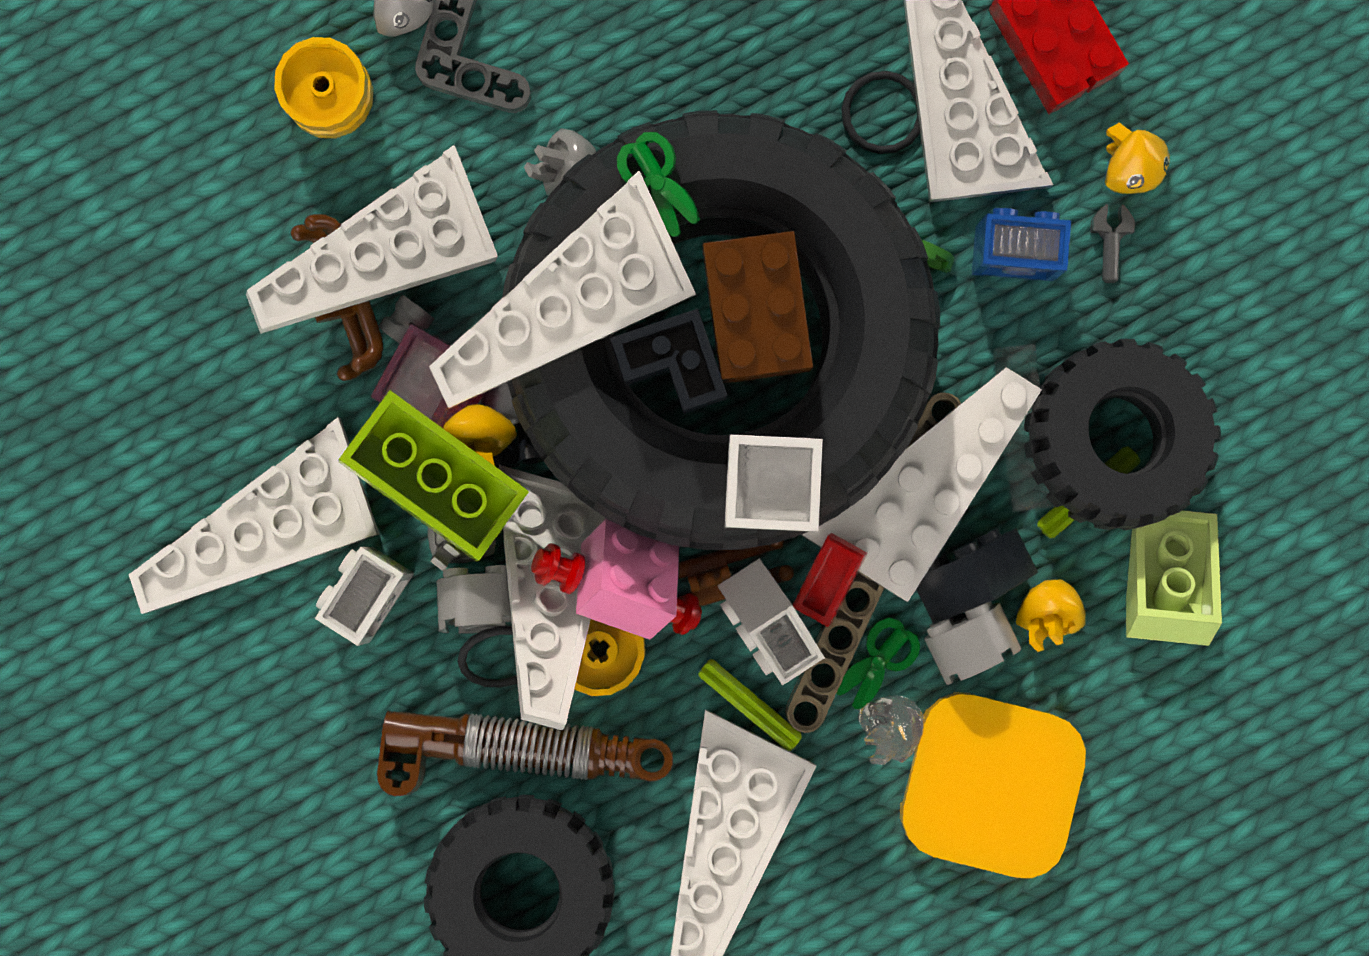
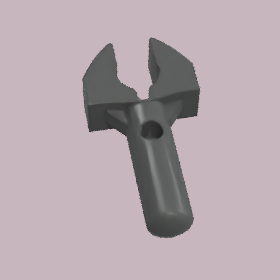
[1090,204,1135,283]

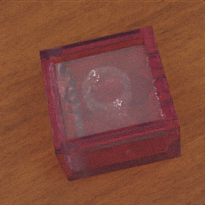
[371,324,485,428]

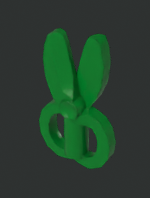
[617,132,700,237]
[836,618,920,710]

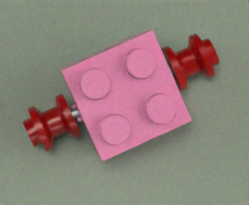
[531,519,702,640]

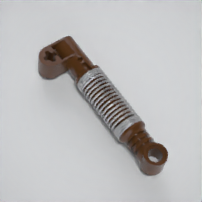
[377,711,674,796]

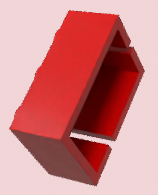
[988,0,1129,115]

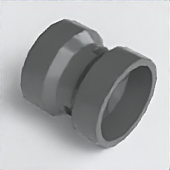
[378,294,435,351]

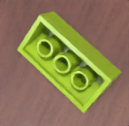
[338,390,529,561]

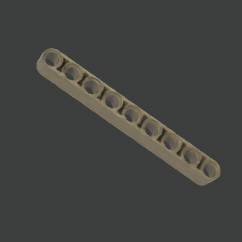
[785,392,961,733]

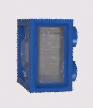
[972,208,1071,281]

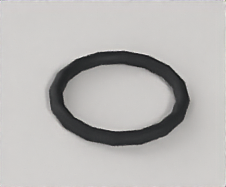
[841,71,920,154]
[457,626,518,688]

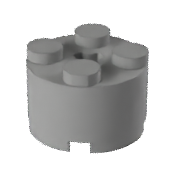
[436,565,512,633]
[924,602,1022,685]

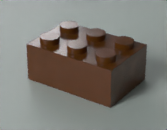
[703,231,813,384]

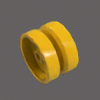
[274,37,374,138]
[574,619,646,696]

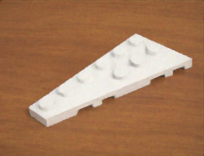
[903,0,1053,203]
[246,145,498,334]
[429,171,696,408]
[801,367,1042,602]
[129,417,379,614]
[498,465,606,730]
[670,709,816,956]

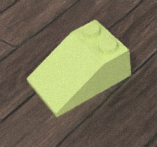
[1126,511,1222,646]

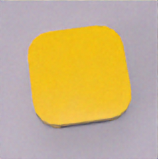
[900,692,1086,878]

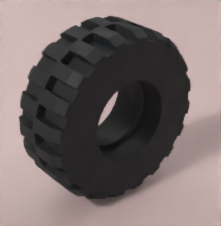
[1024,339,1221,530]
[424,795,615,956]

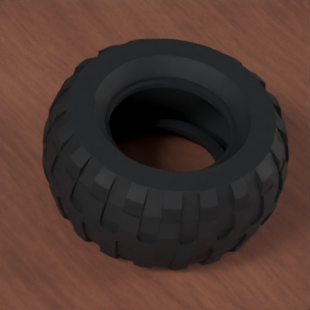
[502,110,940,550]

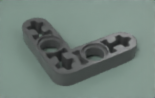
[415,0,532,113]

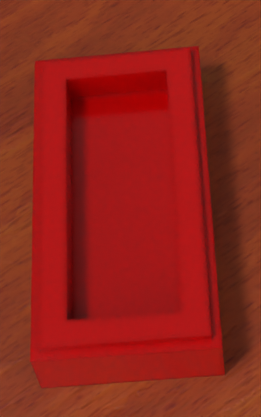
[793,533,868,627]

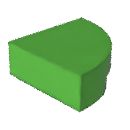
[921,239,955,273]

